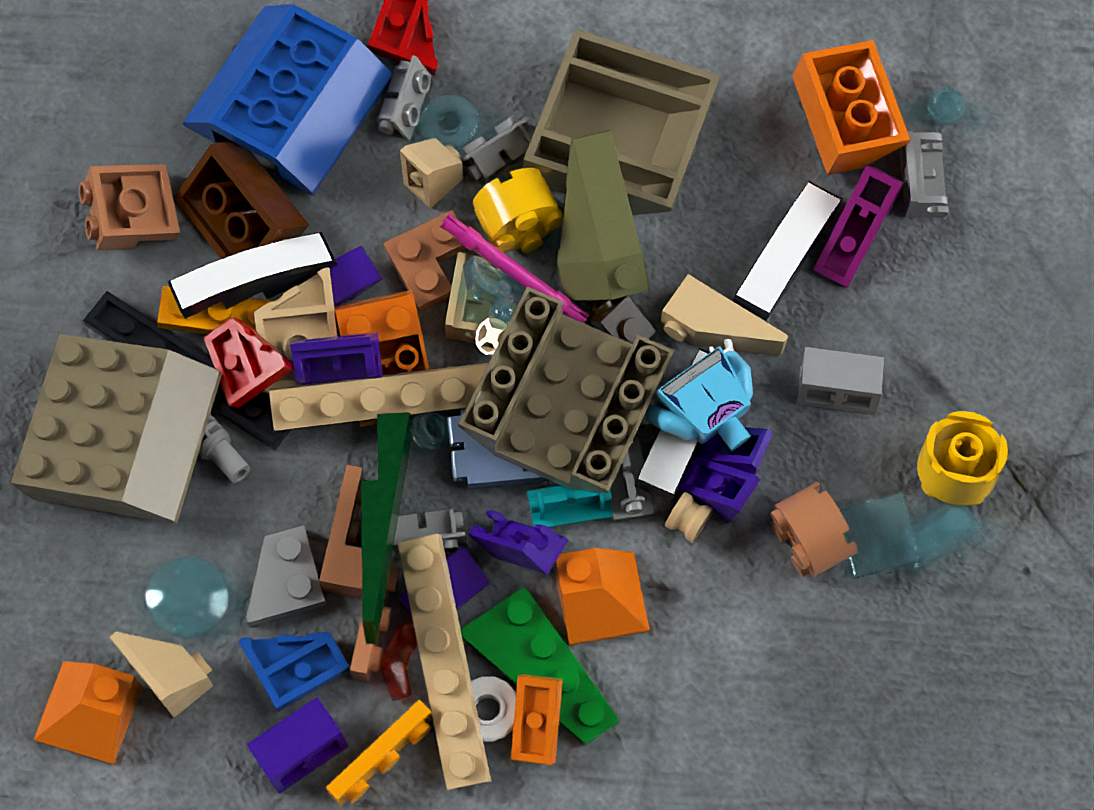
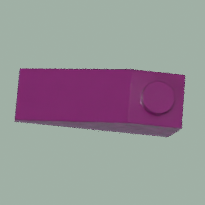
[813,165,905,288]

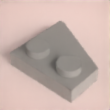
[246,525,326,627]

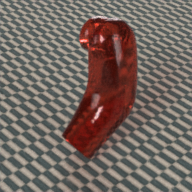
[380,621,418,701]

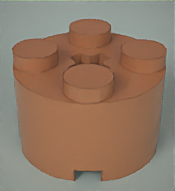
[770,482,858,578]

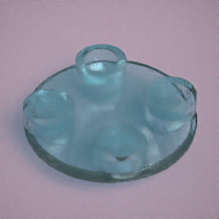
[146,557,230,639]

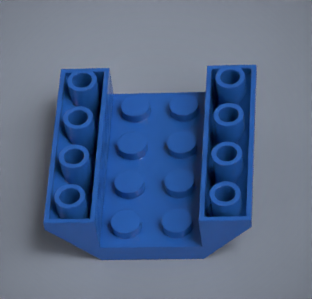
[183,4,393,196]

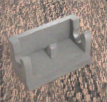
[899,131,948,217]
[796,347,884,415]

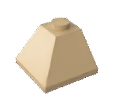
[110,632,213,718]

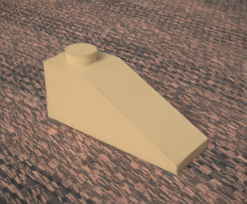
[660,274,788,356]

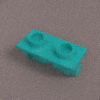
[527,485,613,528]

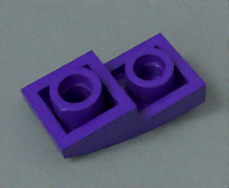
[290,246,383,306]

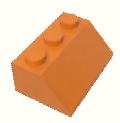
[792,40,910,175]

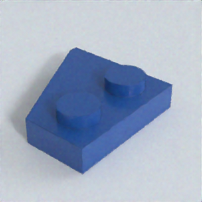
[239,632,350,712]

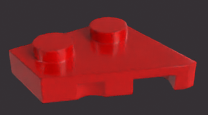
[367,0,438,76]
[204,317,294,408]

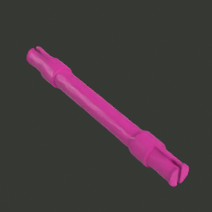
[439,213,589,323]

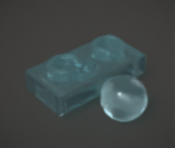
[463,255,526,330]

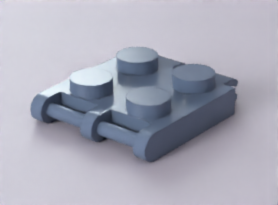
[447,407,548,489]

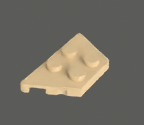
[254,268,337,395]

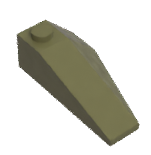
[557,130,649,301]

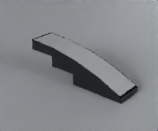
[732,181,842,321]
[167,232,338,319]
[635,348,710,502]

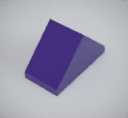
[695,427,773,475]

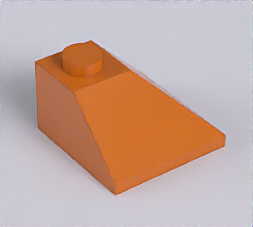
[554,548,650,646]
[34,661,143,765]

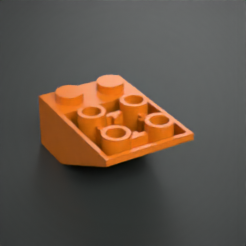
[334,290,430,427]

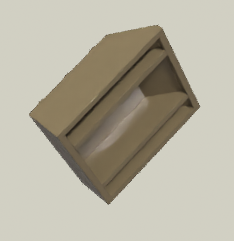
[523,29,720,215]
[11,334,222,524]

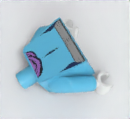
[641,339,753,451]

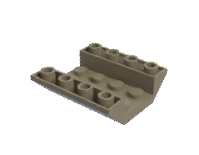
[458,286,674,493]

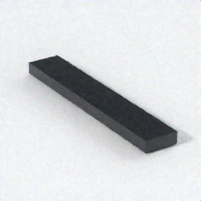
[83,291,291,451]

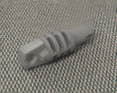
[198,414,250,483]

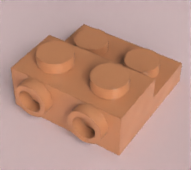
[79,164,180,250]

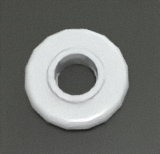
[471,676,516,742]

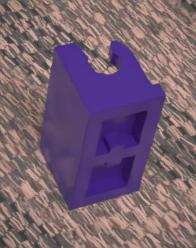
[290,332,383,385]
[469,510,568,575]
[246,697,349,794]

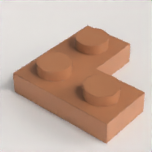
[383,210,467,313]

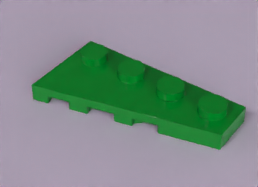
[460,586,620,746]

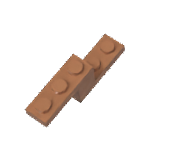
[319,465,400,682]

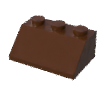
[173,141,309,259]

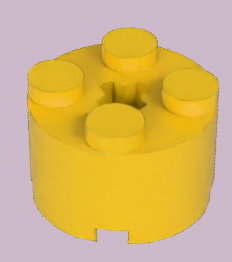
[473,168,562,253]
[917,411,1008,505]

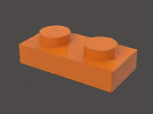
[511,674,563,765]

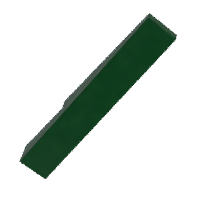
[361,412,412,644]

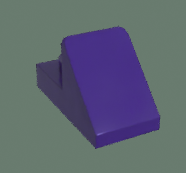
[678,456,760,524]

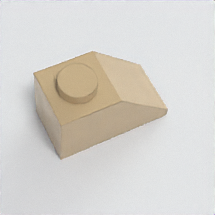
[400,138,463,209]

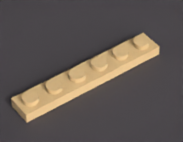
[269,363,489,431]
[398,534,491,790]

